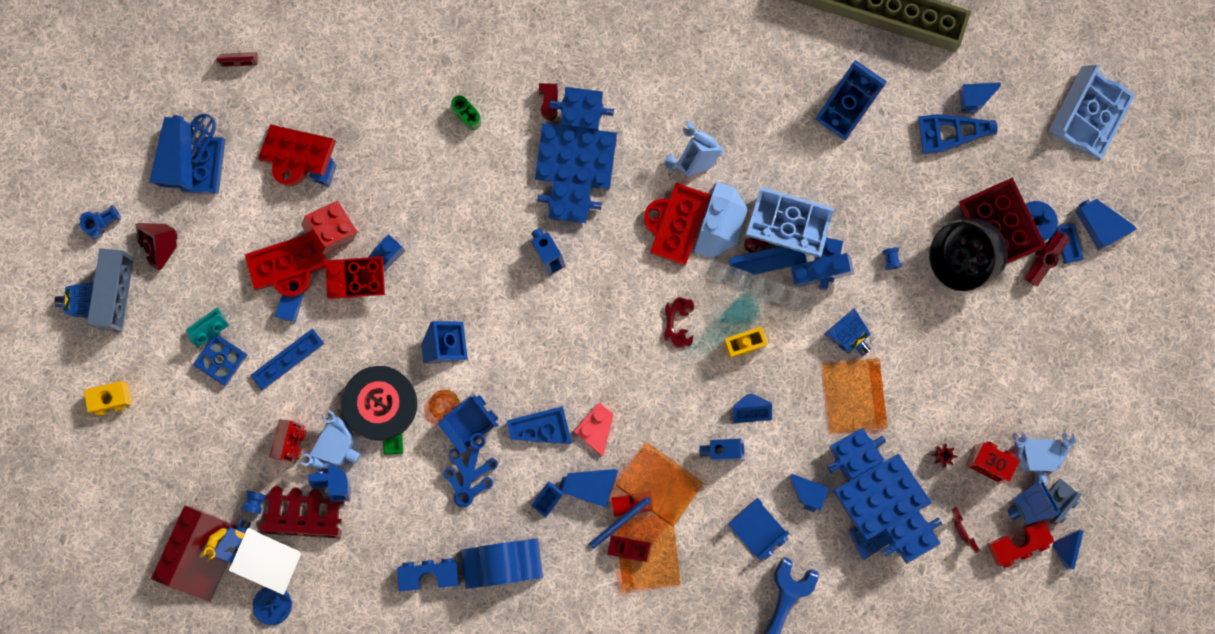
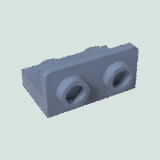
[1048,479,1082,524]

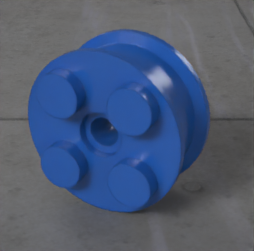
[1026,201,1058,241]

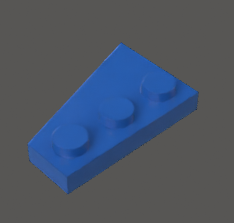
[180,137,226,194]
[507,406,572,444]

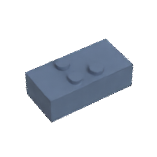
[87,248,134,332]

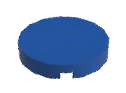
[253,587,292,625]

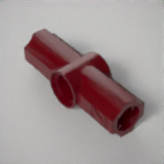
[1023,230,1070,287]

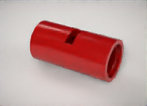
[611,492,653,517]

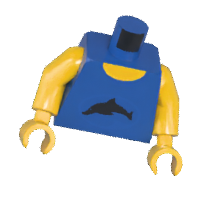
[200,519,251,563]

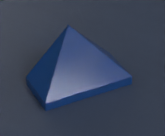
[733,394,772,423]
[531,481,564,518]
[1052,530,1084,570]

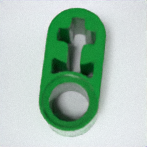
[451,95,482,130]

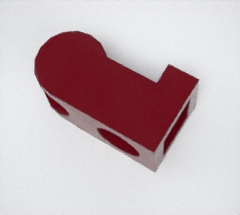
[539,83,558,121]

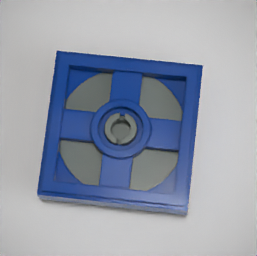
[193,334,248,386]

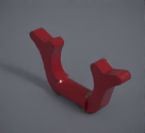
[951,507,980,554]

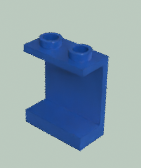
[728,498,790,560]

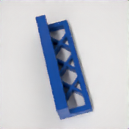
[728,246,807,280]

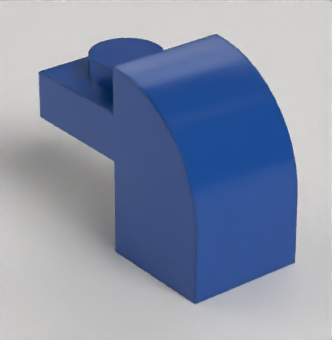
[308,466,351,502]

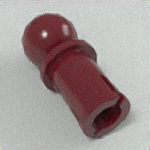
[744,237,772,252]

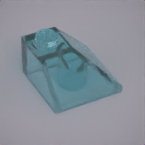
[719,294,761,325]

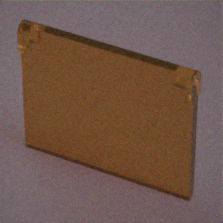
[822,358,888,433]
[615,442,704,527]
[615,514,681,591]

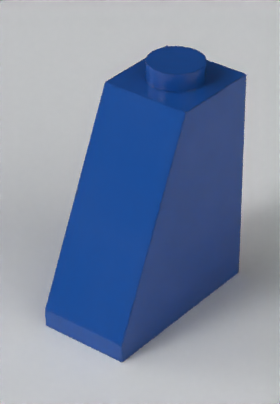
[1075,199,1137,250]
[559,469,619,508]

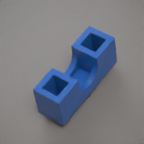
[791,253,855,287]
[397,558,460,591]

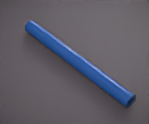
[589,496,651,549]

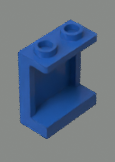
[436,393,498,454]

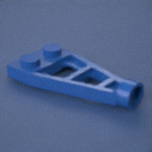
[918,114,998,154]

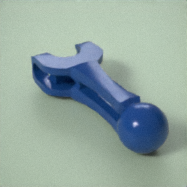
[763,557,819,634]

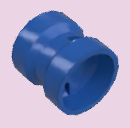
[241,490,266,514]

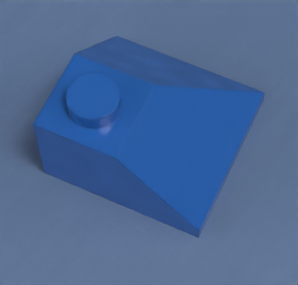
[421,321,468,364]

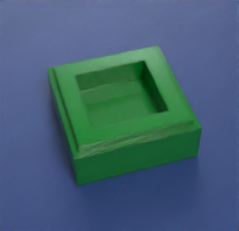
[383,434,404,455]

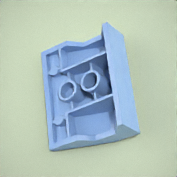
[1049,65,1135,160]
[746,187,834,258]

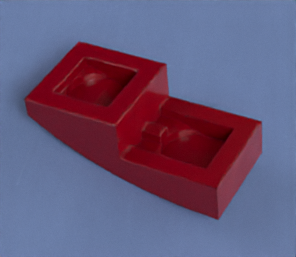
[607,535,652,563]

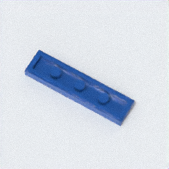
[251,328,324,391]

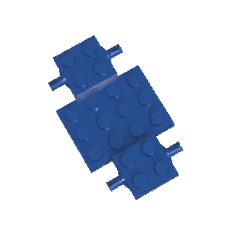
[535,87,617,224]
[827,428,942,564]

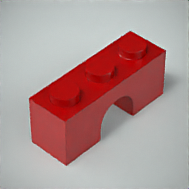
[987,520,1055,568]

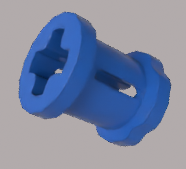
[882,247,902,270]

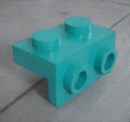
[186,307,229,348]

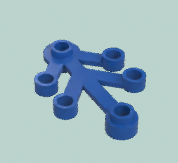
[444,433,498,507]

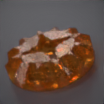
[429,390,460,419]

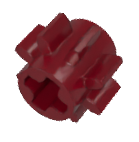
[931,443,957,468]

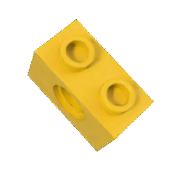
[723,326,768,360]
[84,381,131,416]

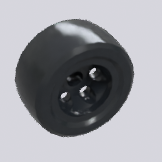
[929,218,1008,292]

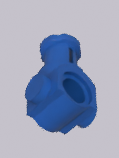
[79,205,121,240]

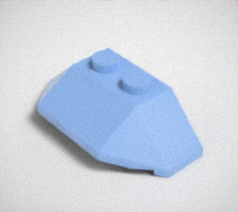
[694,182,748,258]

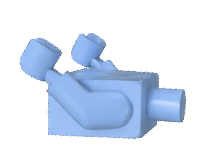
[665,121,723,177]
[298,409,361,470]
[1012,432,1076,483]

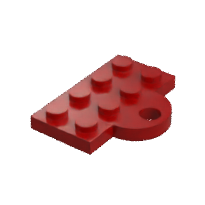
[258,124,336,187]
[644,182,711,266]
[244,234,327,297]

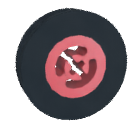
[341,366,417,441]

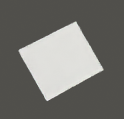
[229,528,300,595]

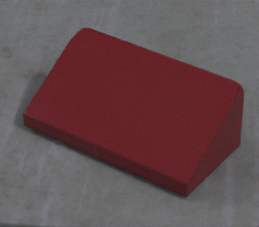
[216,52,258,67]

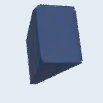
[275,283,304,323]

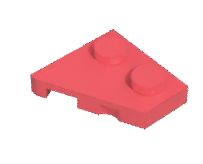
[574,403,614,456]

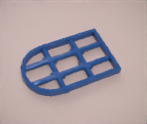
[190,113,216,164]

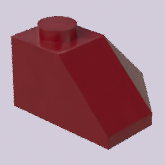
[135,223,178,270]

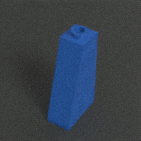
[149,115,193,190]

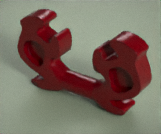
[664,297,694,348]

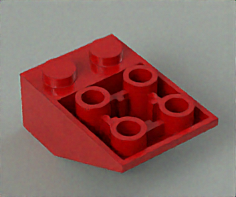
[325,257,385,299]
[269,419,307,464]

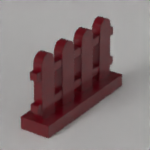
[260,486,344,539]

